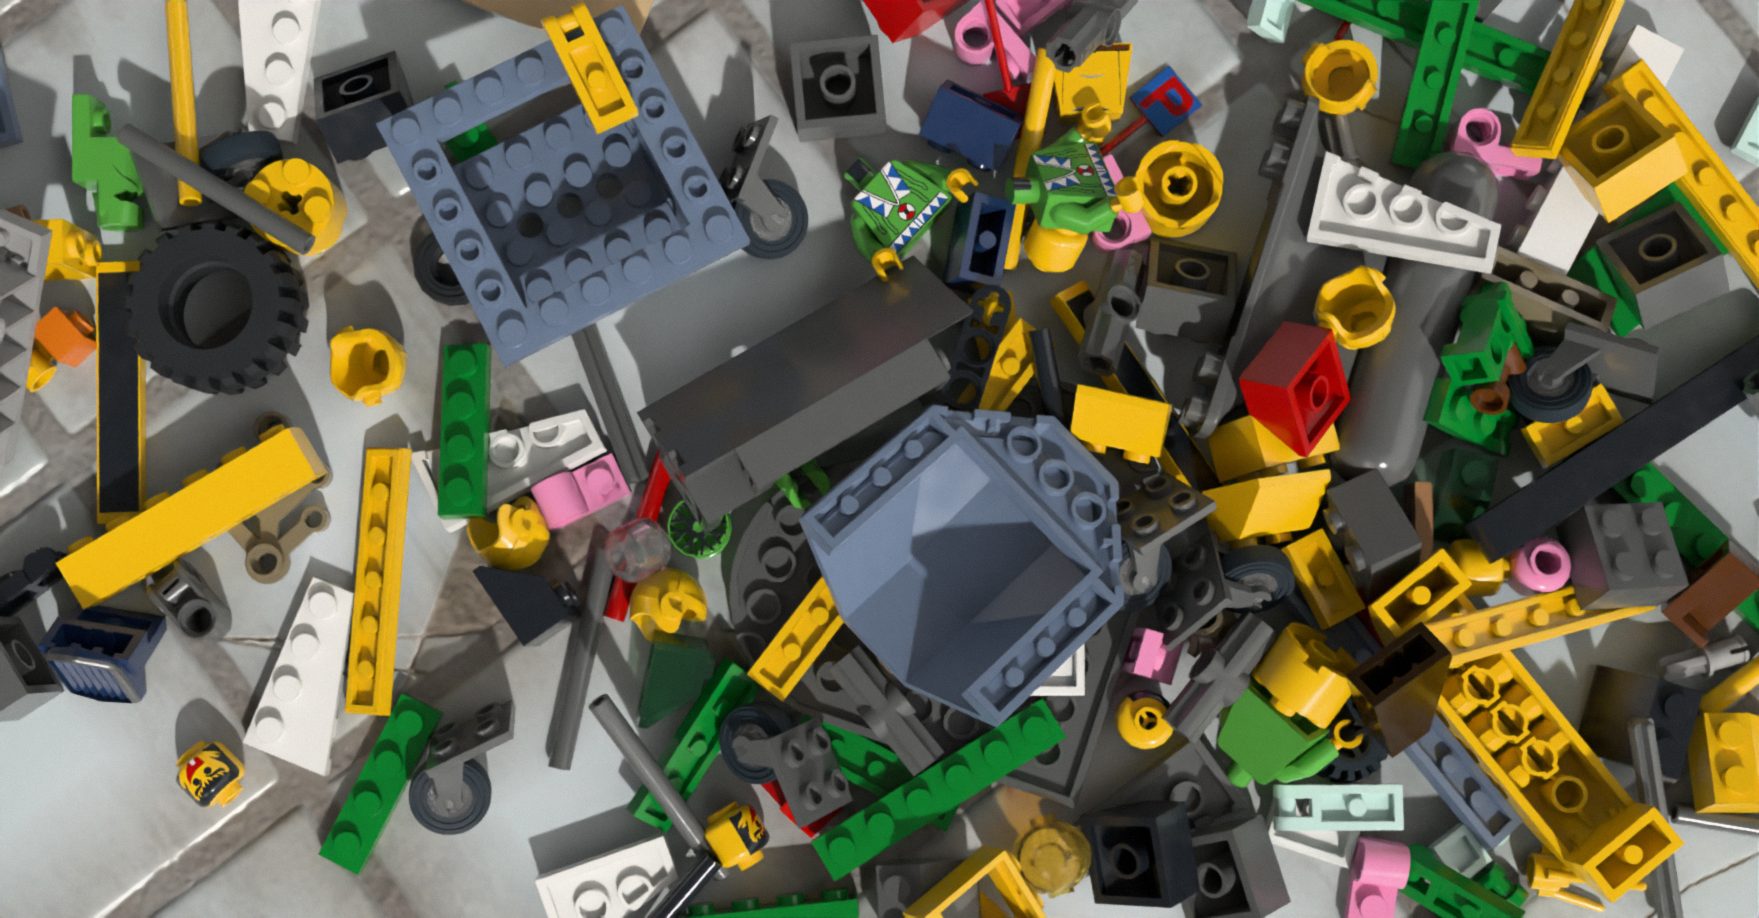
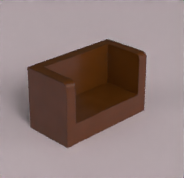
[1661,539,1759,648]

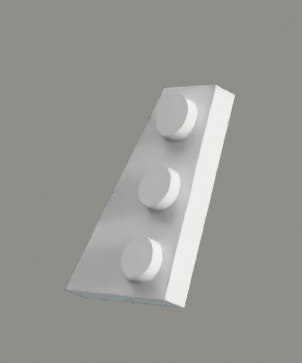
[535,832,679,918]

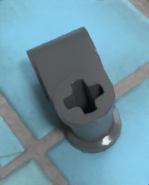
[145,558,232,641]

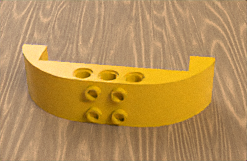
[1368,548,1685,903]

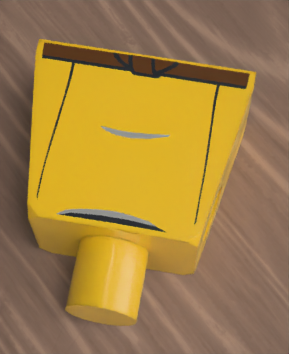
[1051,43,1132,146]

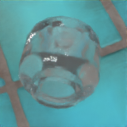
[604,518,671,583]

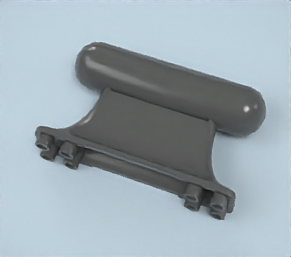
[1178,95,1499,489]

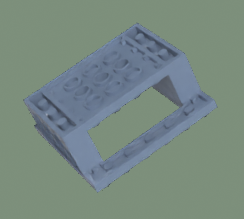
[376,4,750,368]

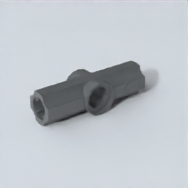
[1046,0,1138,73]
[1077,248,1146,377]
[1161,611,1278,744]
[828,645,944,776]

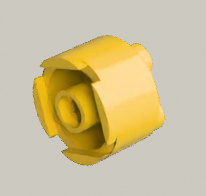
[1133,140,1224,239]
[244,158,347,256]
[1252,622,1359,729]

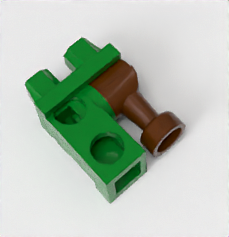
[1440,281,1535,415]

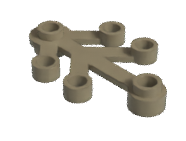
[215,411,333,584]

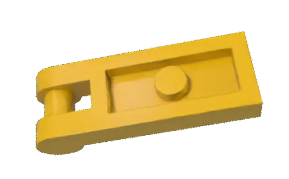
[541,1,639,134]

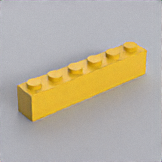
[56,424,328,610]

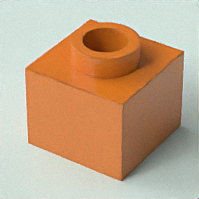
[35,306,96,368]

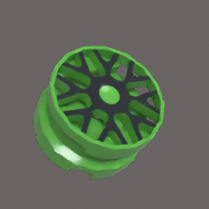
[667,500,733,559]

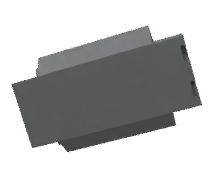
[637,255,973,534]

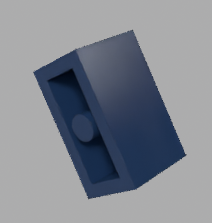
[919,79,1025,172]
[942,191,1016,295]

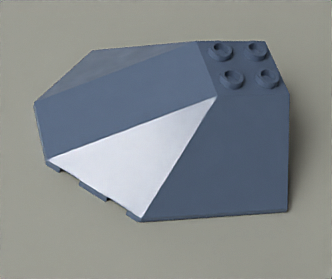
[799,405,1124,727]

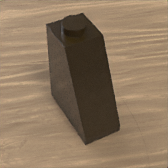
[1345,622,1452,758]

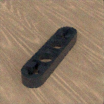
[937,285,1011,412]

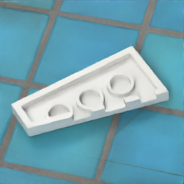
[238,0,321,145]
[1307,151,1501,274]
[411,409,607,533]
[242,577,354,776]

